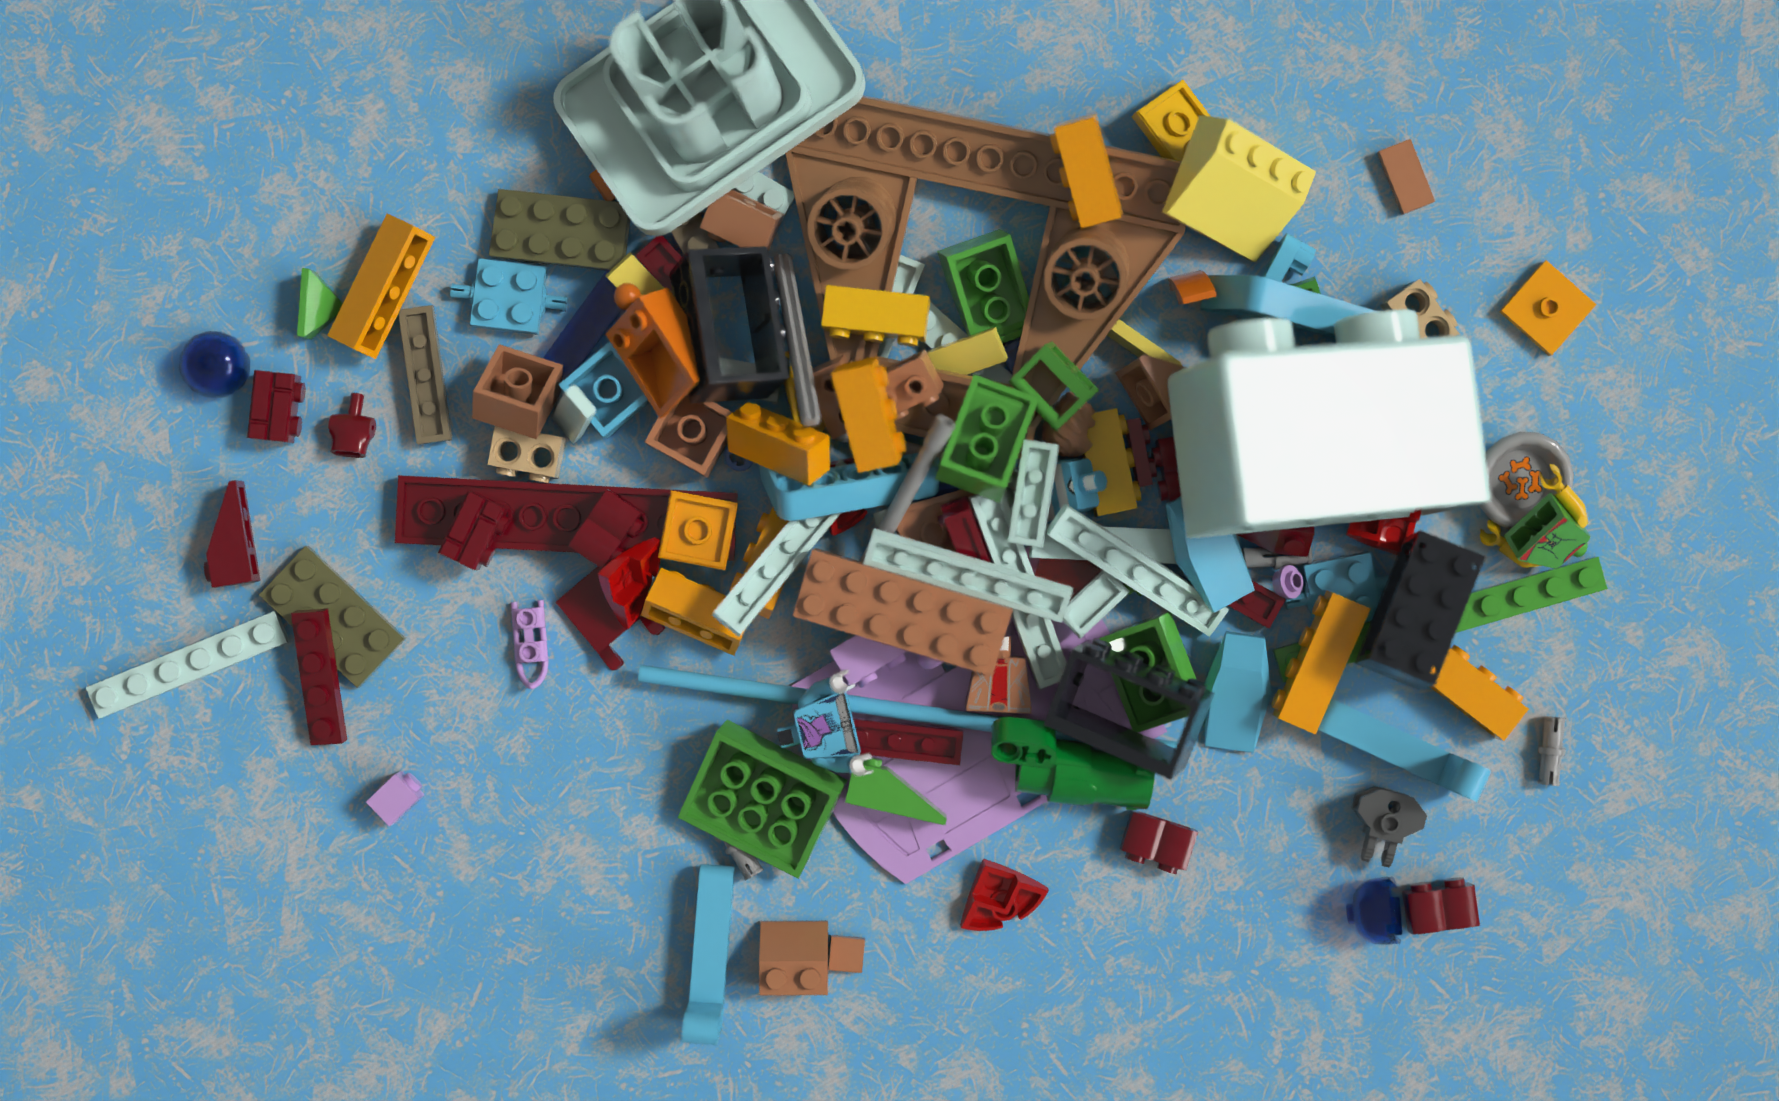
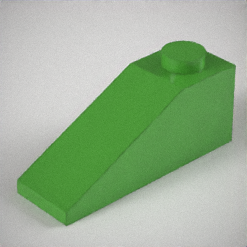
[845,757,947,825]

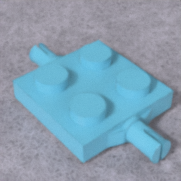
[450,258,567,335]
[1284,551,1389,622]

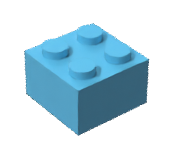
[559,342,650,439]

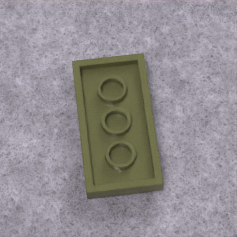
[489,189,631,271]
[259,546,406,688]

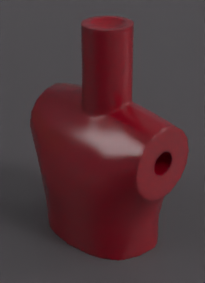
[328,393,376,458]

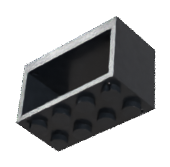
[669,246,791,403]
[1355,530,1486,689]
[1044,638,1214,780]

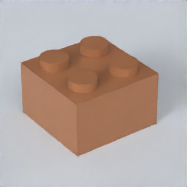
[472,344,563,439]
[645,393,733,478]

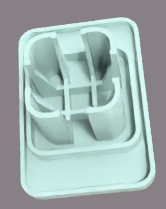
[553,0,865,236]

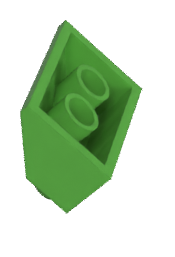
[1099,611,1197,733]

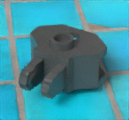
[1351,786,1427,868]

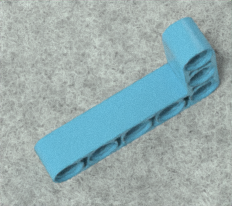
[1200,275,1377,339]
[759,453,939,521]
[1318,699,1491,802]
[682,864,735,1045]

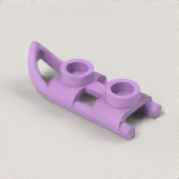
[511,600,548,689]

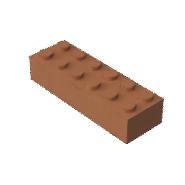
[793,548,1013,676]

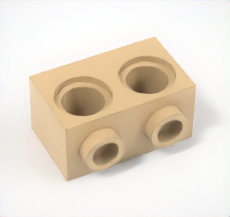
[1380,279,1459,338]
[487,426,566,483]

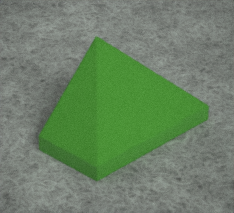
[297,268,343,339]

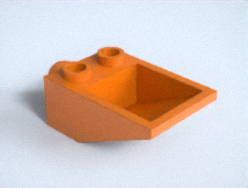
[606,283,699,418]

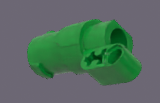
[991,717,1155,810]

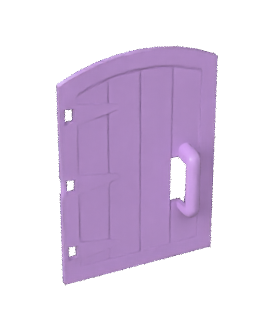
[791,546,1167,884]

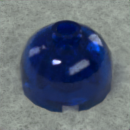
[179,331,250,399]
[1346,877,1403,945]

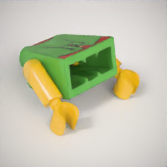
[1480,464,1590,569]

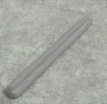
[774,253,820,427]

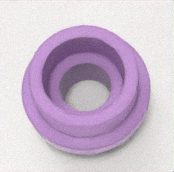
[1272,565,1304,599]

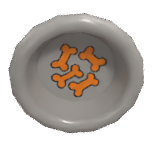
[1479,432,1574,530]

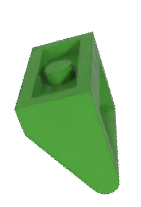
[1008,341,1099,431]

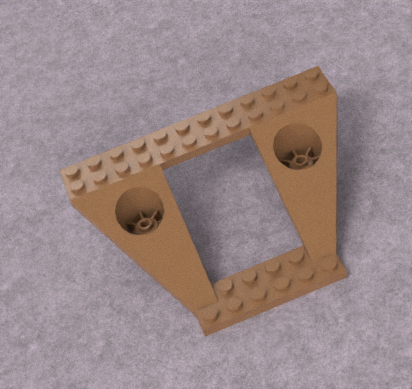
[785,95,1186,458]

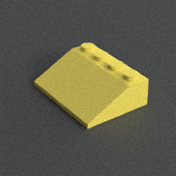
[1162,115,1316,262]

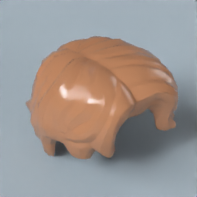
[1042,391,1095,458]

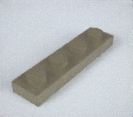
[398,305,453,445]

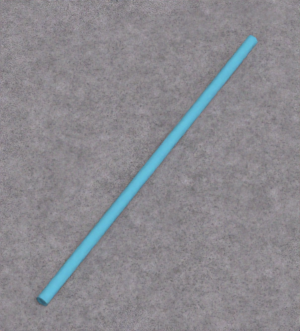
[638,665,1178,749]

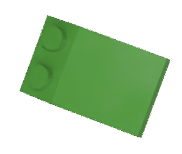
[937,229,1029,343]
[935,374,1039,503]

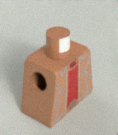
[965,636,1032,714]

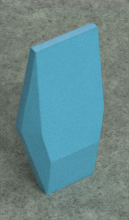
[1165,496,1255,613]
[1204,631,1272,753]

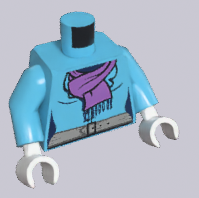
[777,669,873,776]

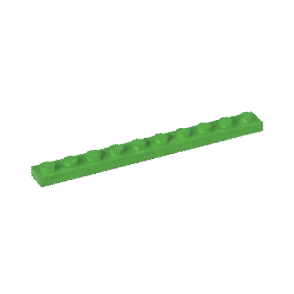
[1272,557,1608,682]

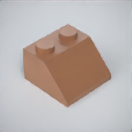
[1115,355,1187,430]
[759,921,828,995]

